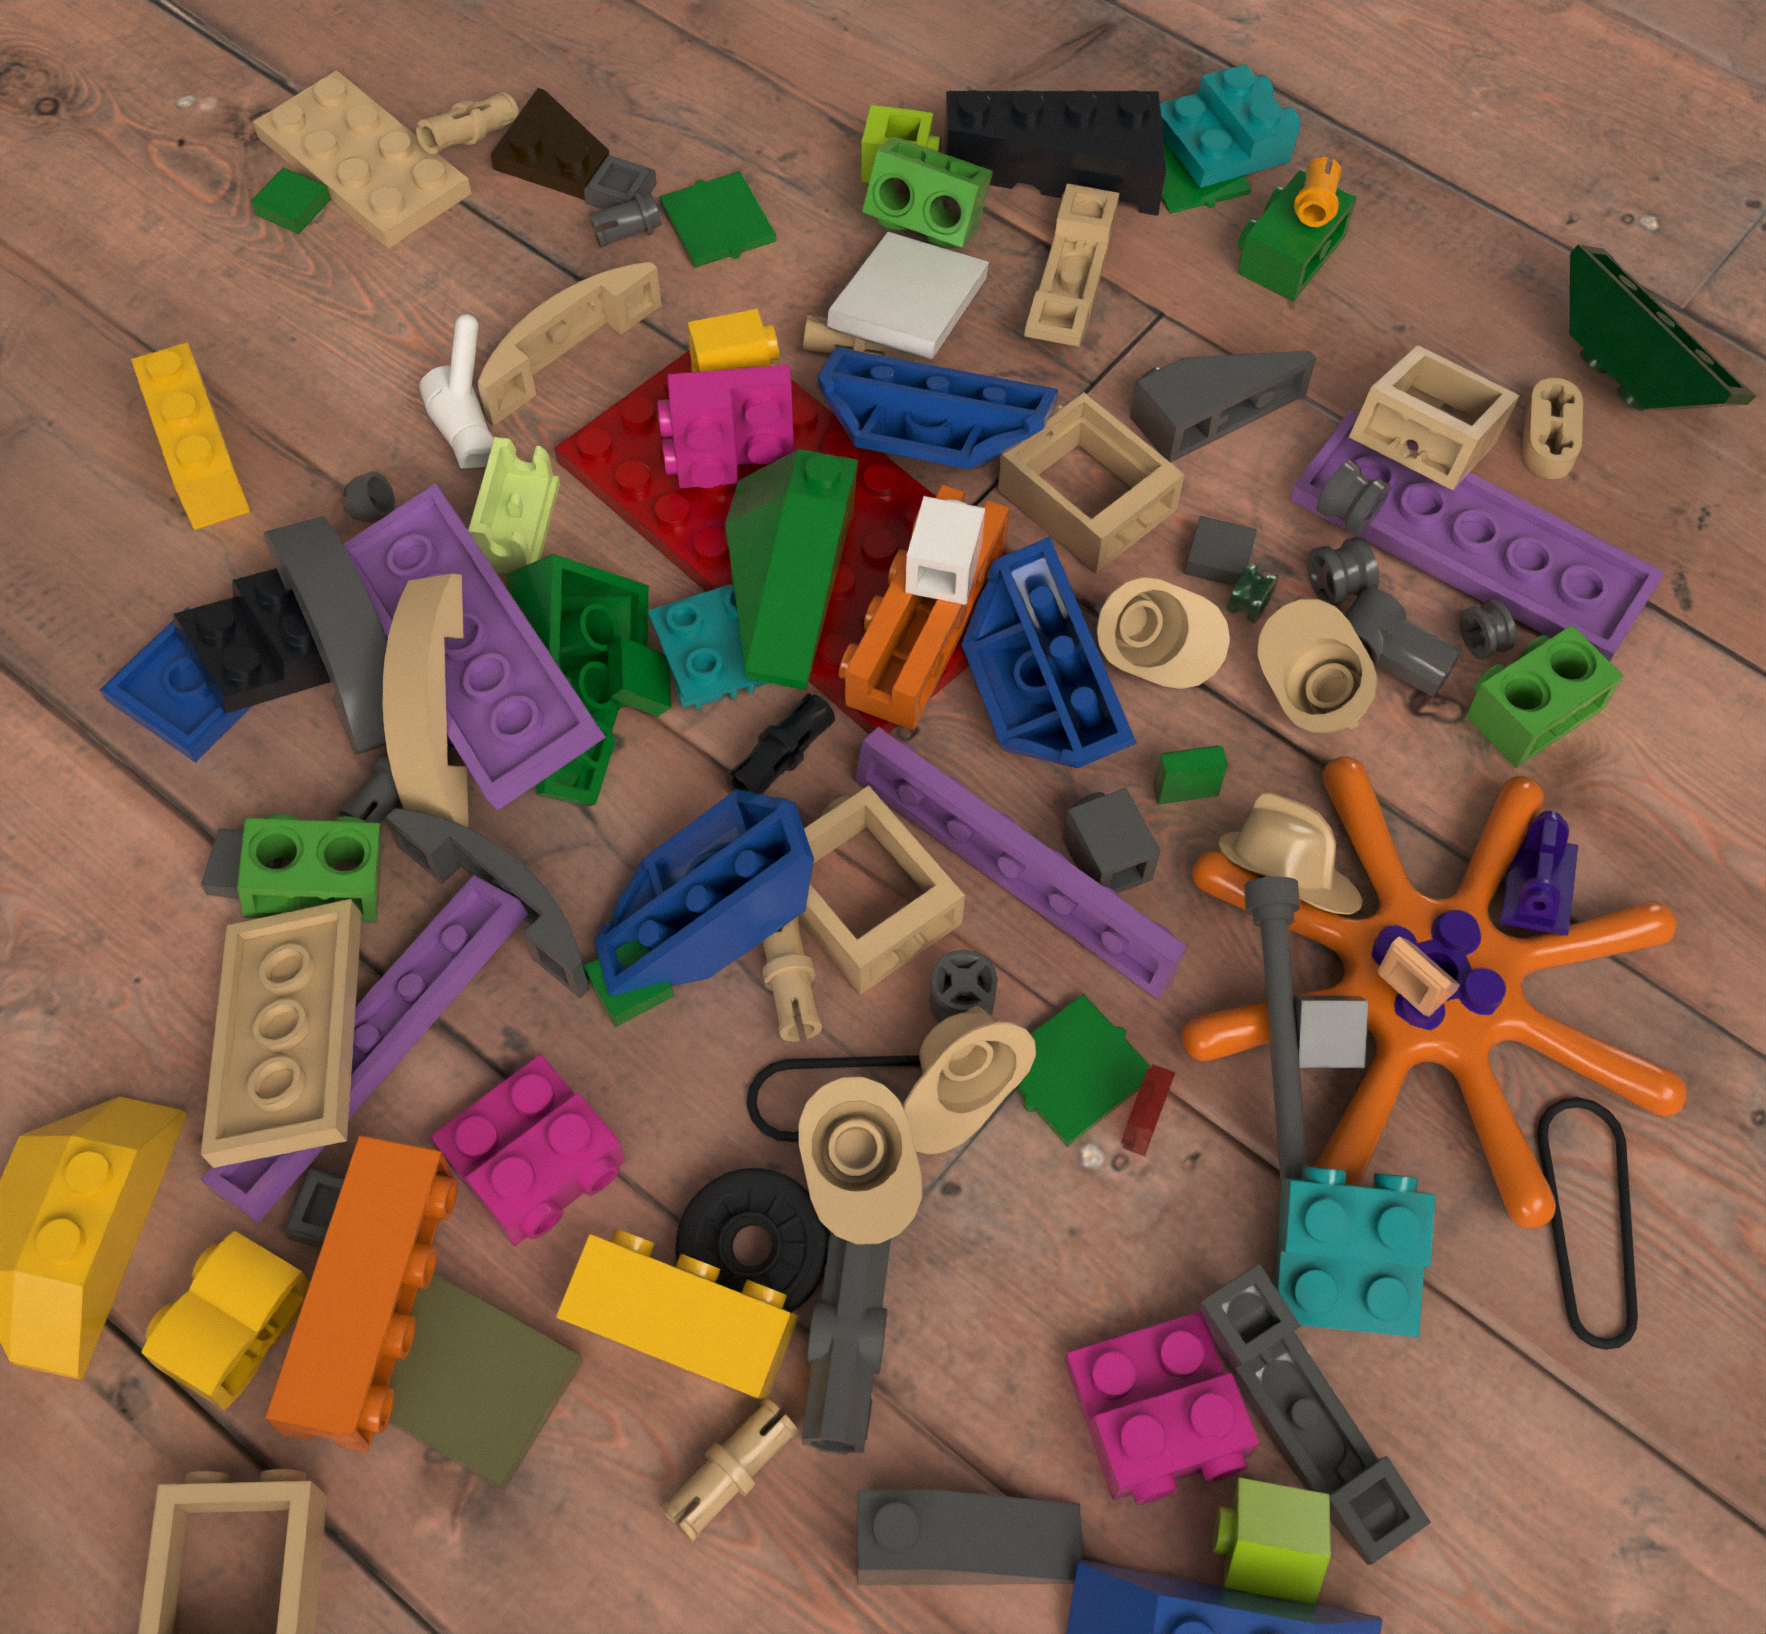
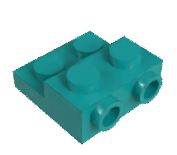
[1160,64,1300,188]
[1274,1166,1436,1338]

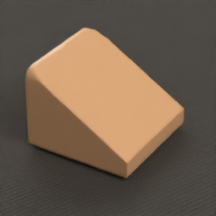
[1377,937,1460,1017]

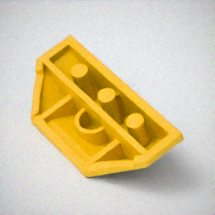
[0,1096,187,1380]

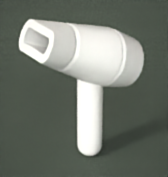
[419,314,494,469]

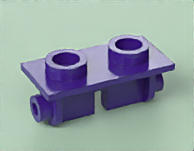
[1500,811,1578,936]

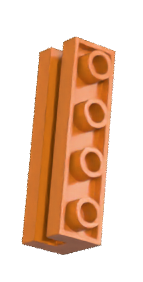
[839,484,1010,731]
[265,1135,458,1453]

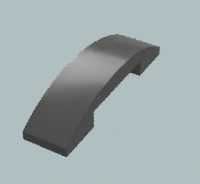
[263,516,387,755]
[386,808,589,998]
[1198,1263,1431,1565]

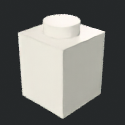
[905,496,985,605]

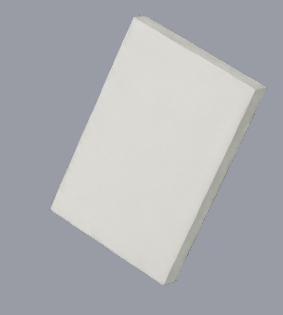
[827,232,989,359]

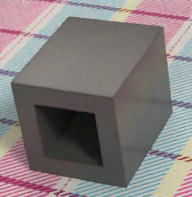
[1063,787,1160,894]

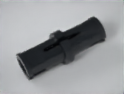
[725,693,835,794]

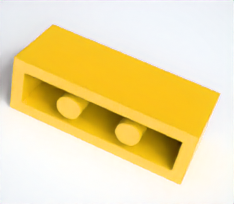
[131,342,251,530]
[556,1228,799,1399]

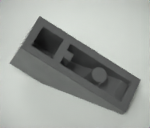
[1130,351,1316,463]
[857,1489,1083,1586]

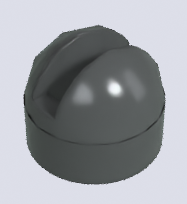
[343,471,395,522]

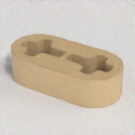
[1522,378,1583,479]

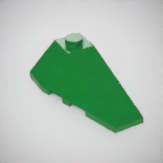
[725,449,858,690]
[507,553,649,807]

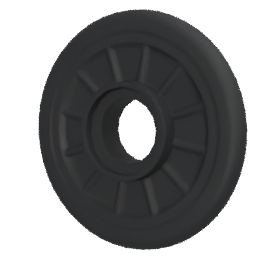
[675,1168,829,1313]

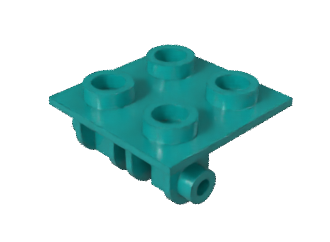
[647,584,769,711]

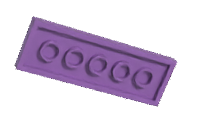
[1290,411,1665,661]
[343,483,606,811]

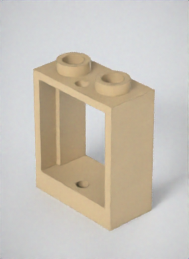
[1349,345,1520,490]
[998,392,1185,574]
[799,785,965,995]
[138,1469,327,1634]

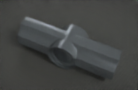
[801,1232,891,1455]

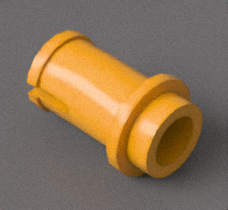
[1294,156,1342,227]

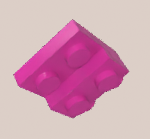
[658,365,794,488]
[429,1054,625,1247]
[1064,1312,1259,1505]

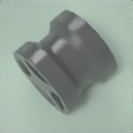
[1316,460,1391,536]
[1308,537,1379,605]
[929,949,998,1023]

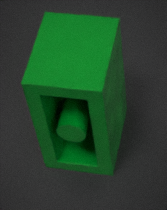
[1237,170,1357,302]

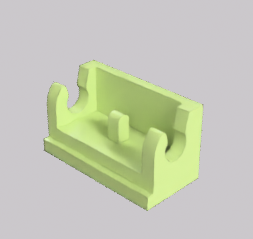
[468,437,560,574]

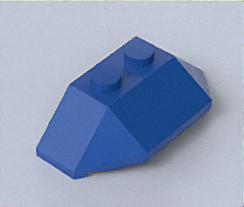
[818,347,1058,469]
[962,536,1137,768]
[594,789,814,996]
[1066,1559,1382,1634]

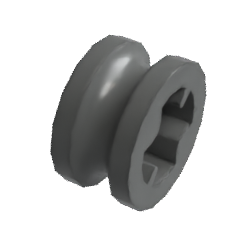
[1460,599,1517,660]

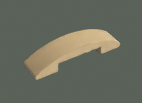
[1024,184,1120,347]
[478,262,662,426]
[382,573,469,828]

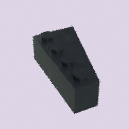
[944,90,1166,216]

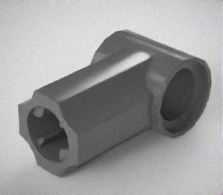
[1344,589,1463,697]

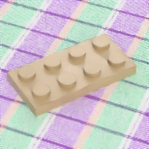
[253,70,472,249]
[201,899,362,1168]

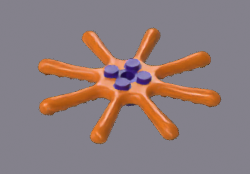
[1181,756,1687,1229]

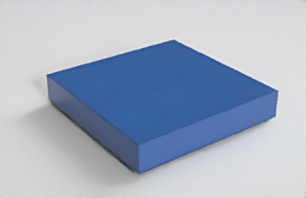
[100,607,252,763]

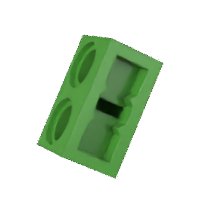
[862,136,993,248]
[1466,625,1624,768]
[237,814,382,922]

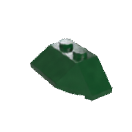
[1569,244,1756,411]

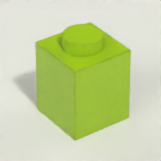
[1212,1477,1331,1605]

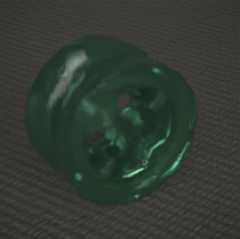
[1227,562,1279,624]

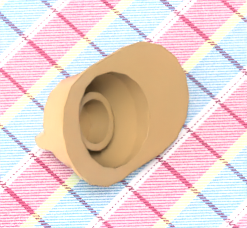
[1095,576,1230,689]
[1257,599,1378,734]
[1217,792,1363,915]
[903,1006,1036,1155]
[798,1077,922,1245]

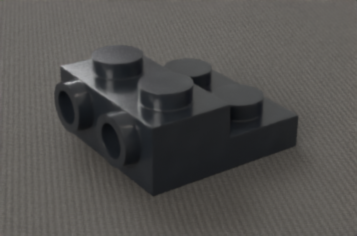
[174,568,331,714]

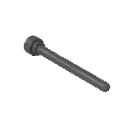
[1244,876,1308,1184]

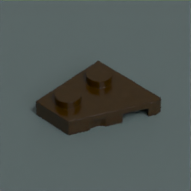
[491,88,610,200]

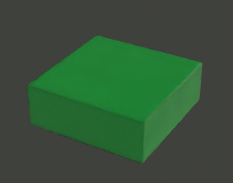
[251,167,330,234]
[608,636,671,717]
[1153,745,1228,805]
[583,940,674,1027]

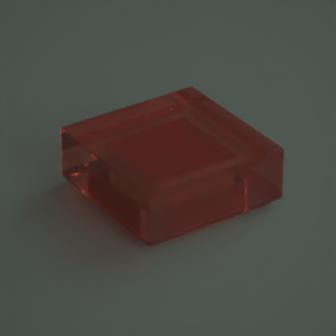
[1121,1064,1175,1157]

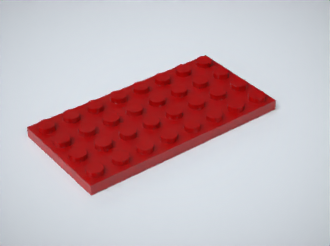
[555,350,1007,734]

